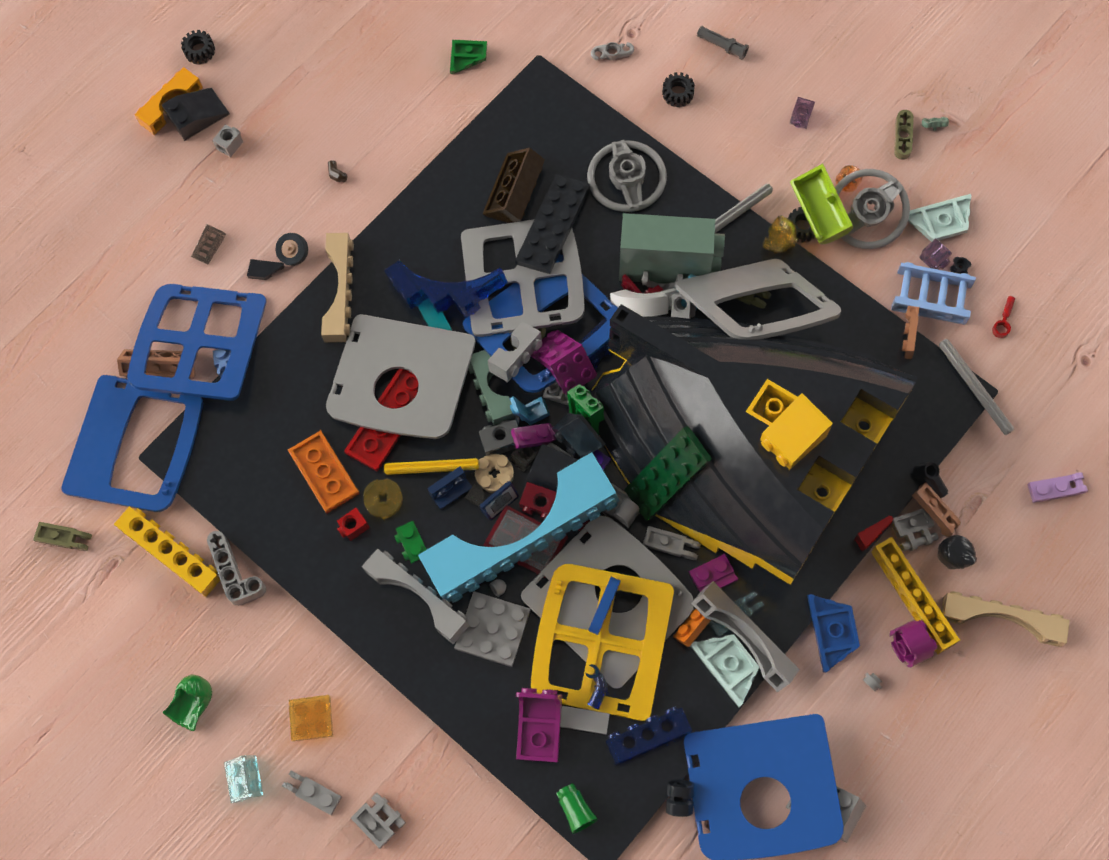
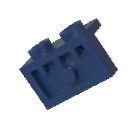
[428,466,472,509]

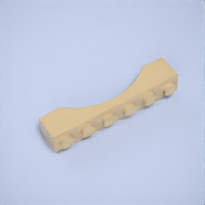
[321,233,354,342]
[941,591,1070,647]

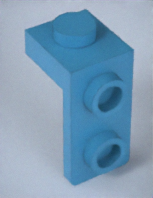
[510,396,550,425]

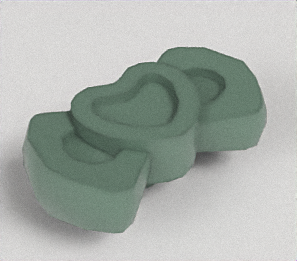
[921,117,949,131]

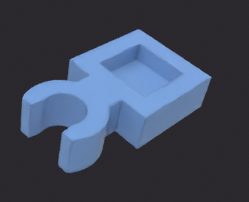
[213,349,231,377]

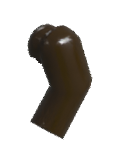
[328,160,348,182]

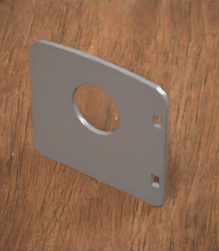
[326,314,476,439]
[521,516,694,689]

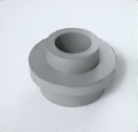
[863,673,882,691]

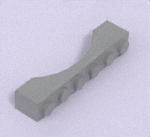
[362,549,469,644]
[691,581,800,692]

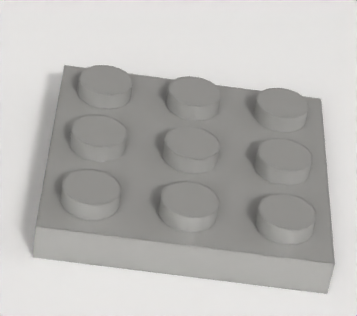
[454,592,531,667]

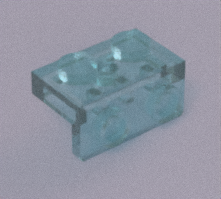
[224,755,263,803]

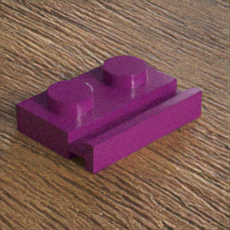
[689,554,738,592]

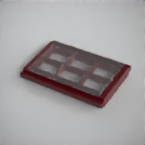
[483,505,568,579]

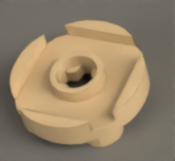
[475,454,514,493]

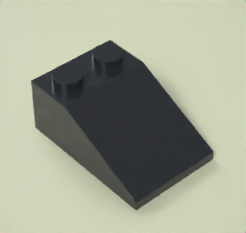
[162,88,230,141]

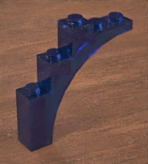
[384,260,508,318]

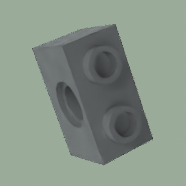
[479,420,518,456]

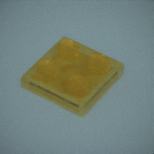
[289,695,333,742]

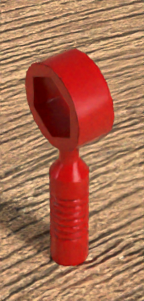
[992,296,1015,338]

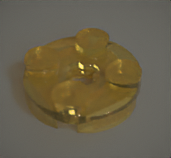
[363,479,403,519]

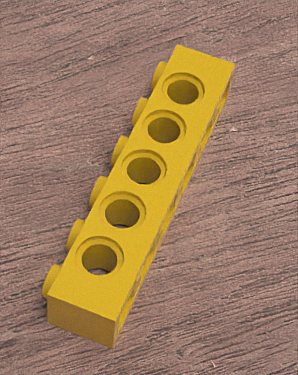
[114,506,220,597]
[871,537,960,655]

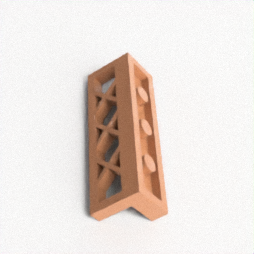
[117,349,198,378]

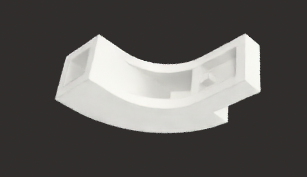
[610,288,678,317]

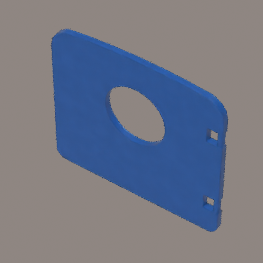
[684,714,844,860]

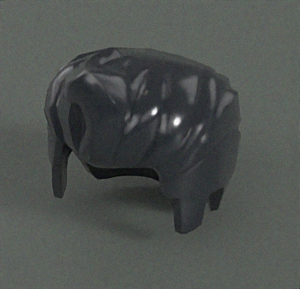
[937,535,977,569]

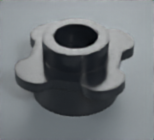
[950,257,971,274]

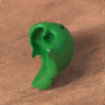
[163,674,212,731]

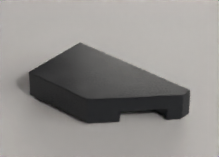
[247,259,285,280]

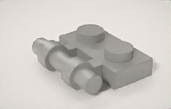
[891,509,939,551]
[351,793,406,849]

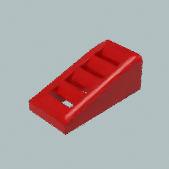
[854,516,894,551]

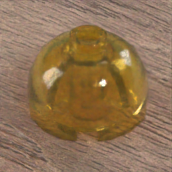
[763,215,798,253]

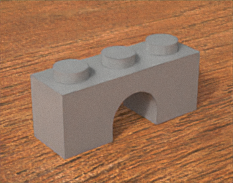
[488,321,542,382]

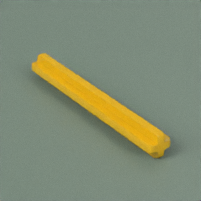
[384,458,479,475]

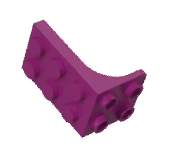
[531,330,597,395]
[516,688,562,762]

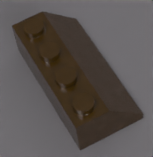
[483,148,545,223]

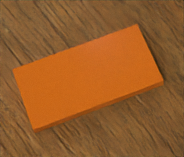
[288,430,360,514]

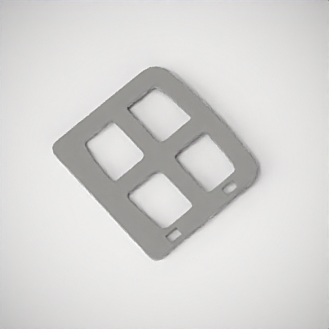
[461,220,585,337]

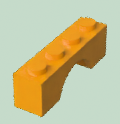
[134,67,203,135]

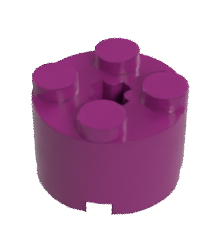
[890,620,937,668]

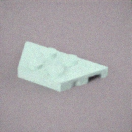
[908,194,972,242]
[690,634,759,707]

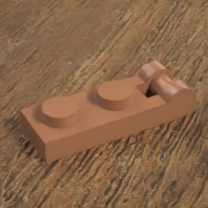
[912,482,961,537]

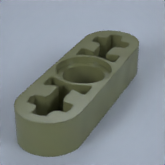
[894,110,914,160]

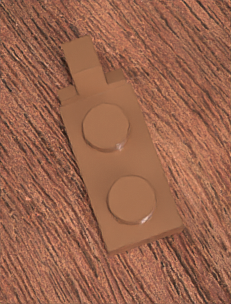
[902,306,919,359]

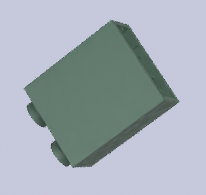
[619,213,725,284]

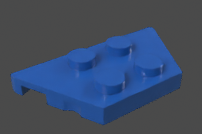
[807,594,860,672]

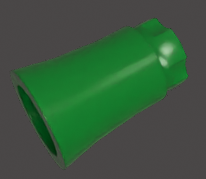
[556,783,598,834]

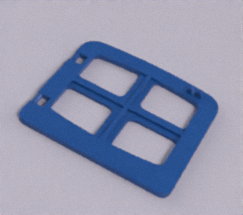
[127,284,266,401]

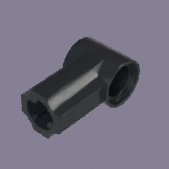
[913,462,948,498]

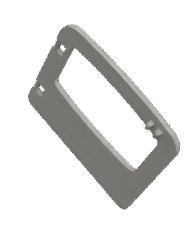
[676,259,841,339]

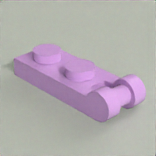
[1027,472,1088,503]

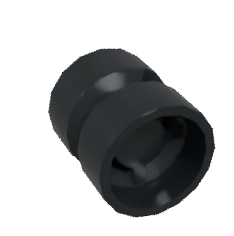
[666,779,694,817]

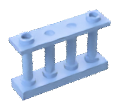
[891,262,976,325]

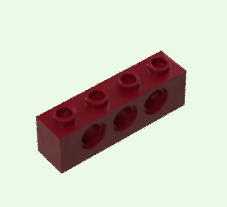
[519,482,601,534]

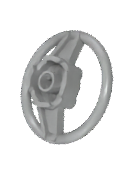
[587,140,667,212]
[835,169,910,249]

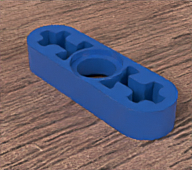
[588,577,621,635]

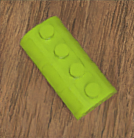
[790,164,853,245]

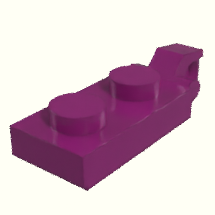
[511,424,556,449]

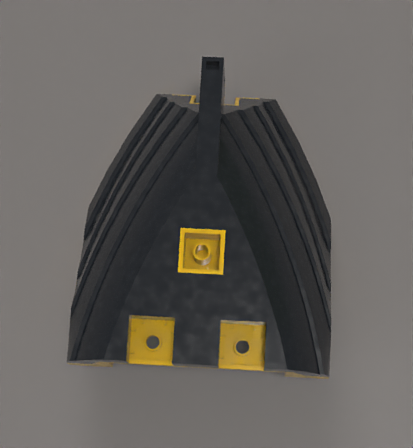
[590,304,918,585]

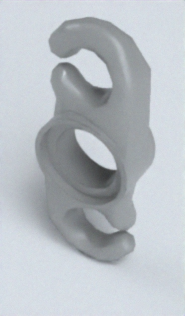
[591,42,634,60]

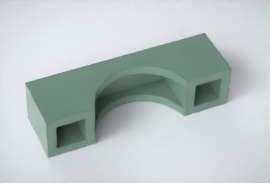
[468,350,516,426]

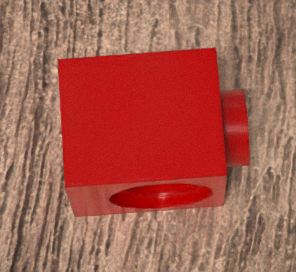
[337,508,370,541]

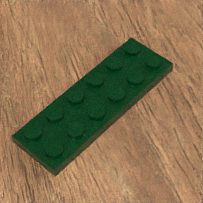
[624,426,712,522]

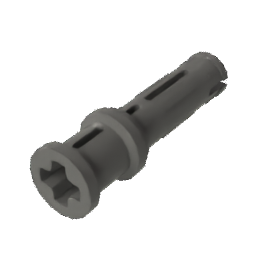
[697,26,749,60]

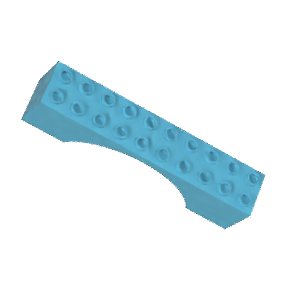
[418,452,620,603]

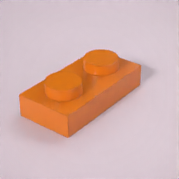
[673,609,711,647]

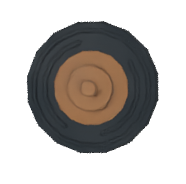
[275,233,308,266]

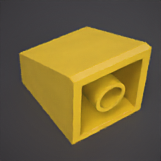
[760,393,833,469]

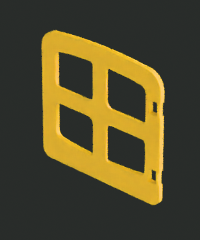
[531,564,674,721]

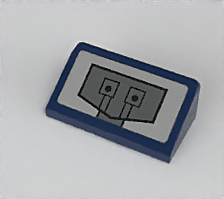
[480,481,519,521]

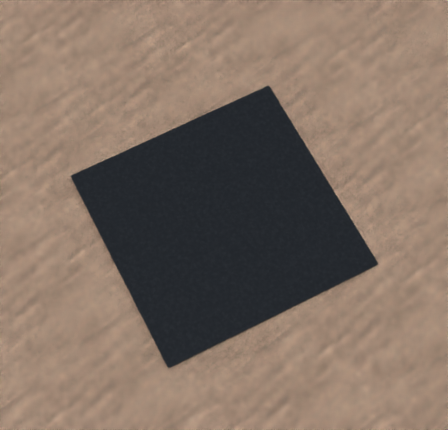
[139,55,998,860]

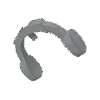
[642,271,683,291]

